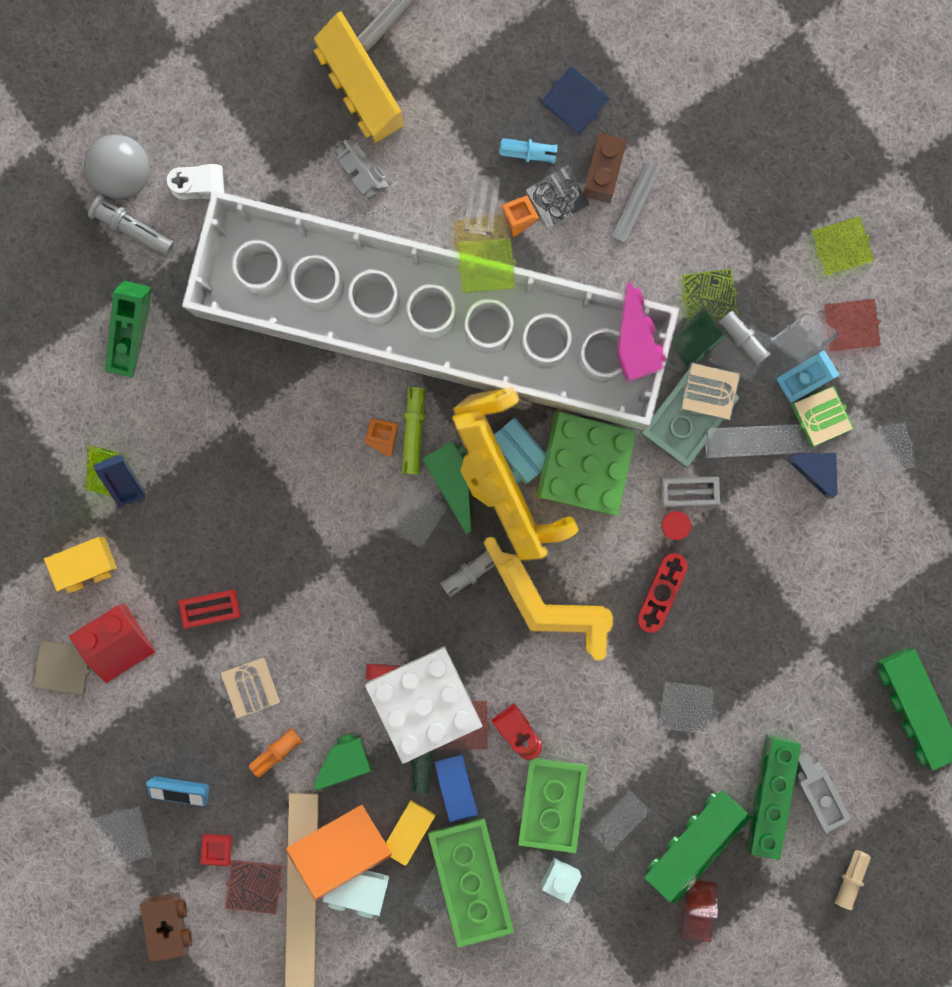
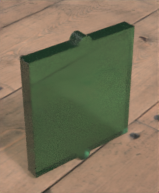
[670,308,724,368]

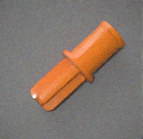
[249,728,303,777]

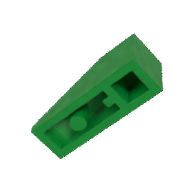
[105,281,152,378]
[422,441,471,534]

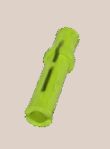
[401,387,426,475]

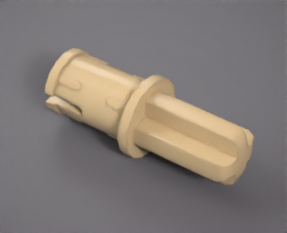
[834,850,871,910]

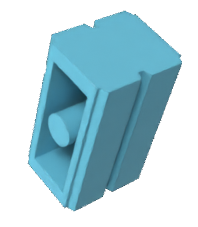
[494,418,546,485]

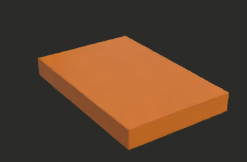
[286,805,392,901]

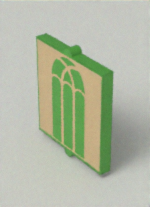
[791,386,854,448]

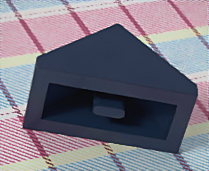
[786,453,838,499]

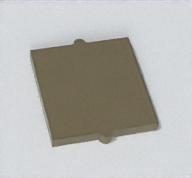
[33,640,90,695]

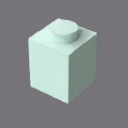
[541,857,581,903]

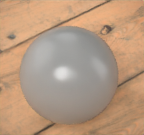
[84,134,150,200]

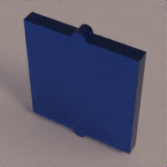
[541,66,610,134]

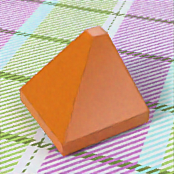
[501,195,539,237]
[364,418,399,457]

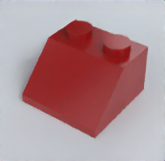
[69,603,156,683]

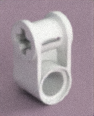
[167,164,224,200]

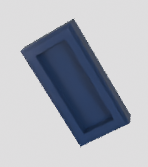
[94,454,145,507]

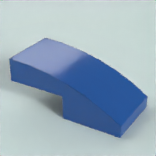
[434,755,478,823]

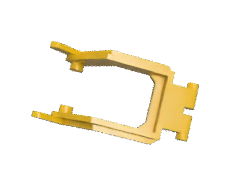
[484,537,613,660]

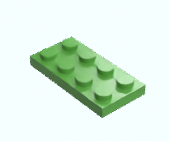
[428,817,514,948]

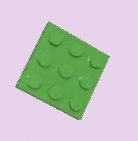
[536,412,636,516]

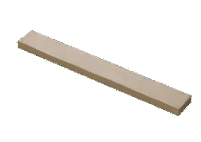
[285,792,319,987]

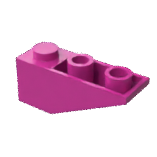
[616,282,666,383]

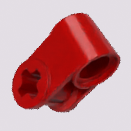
[491,703,542,760]

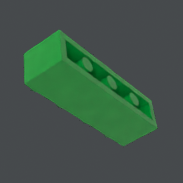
[876,647,952,771]
[644,790,752,904]

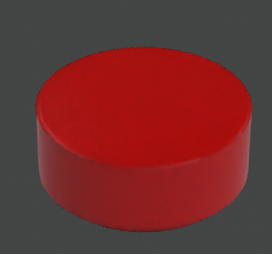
[661,511,691,540]

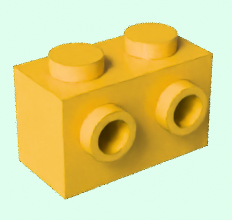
[44,537,118,594]

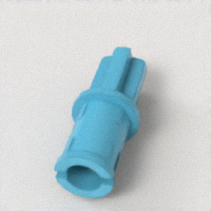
[499,138,557,164]

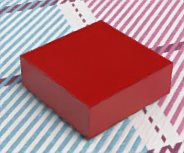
[200,834,232,866]

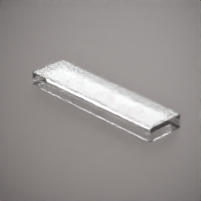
[705,424,820,458]

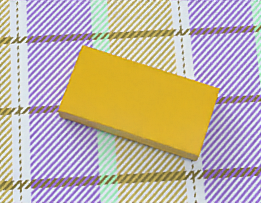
[386,800,436,866]

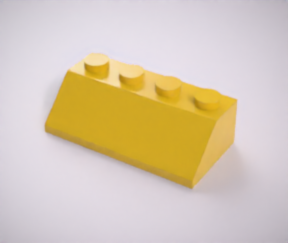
[313,11,404,143]

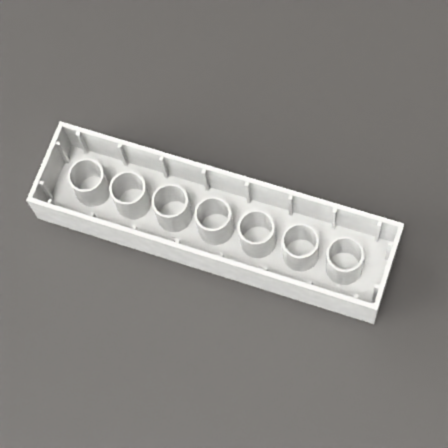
[182,190,679,430]

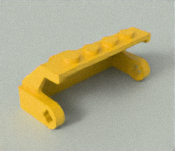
[452,387,578,560]

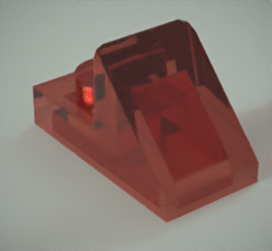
[681,880,718,942]

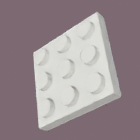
[365,646,482,764]

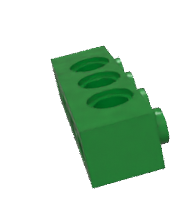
[746,735,801,860]

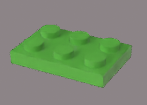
[518,758,588,853]

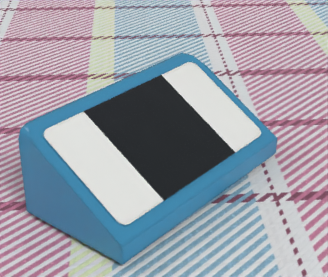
[146,776,210,807]

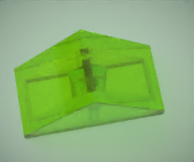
[86,445,126,497]

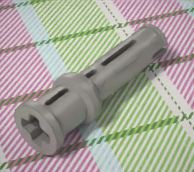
[88,194,175,258]

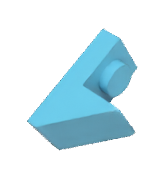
[776,350,839,403]

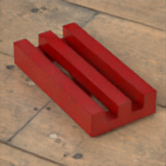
[178,589,241,629]

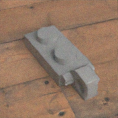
[796,751,852,834]

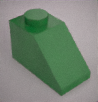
[313,733,372,791]

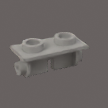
[336,140,389,199]

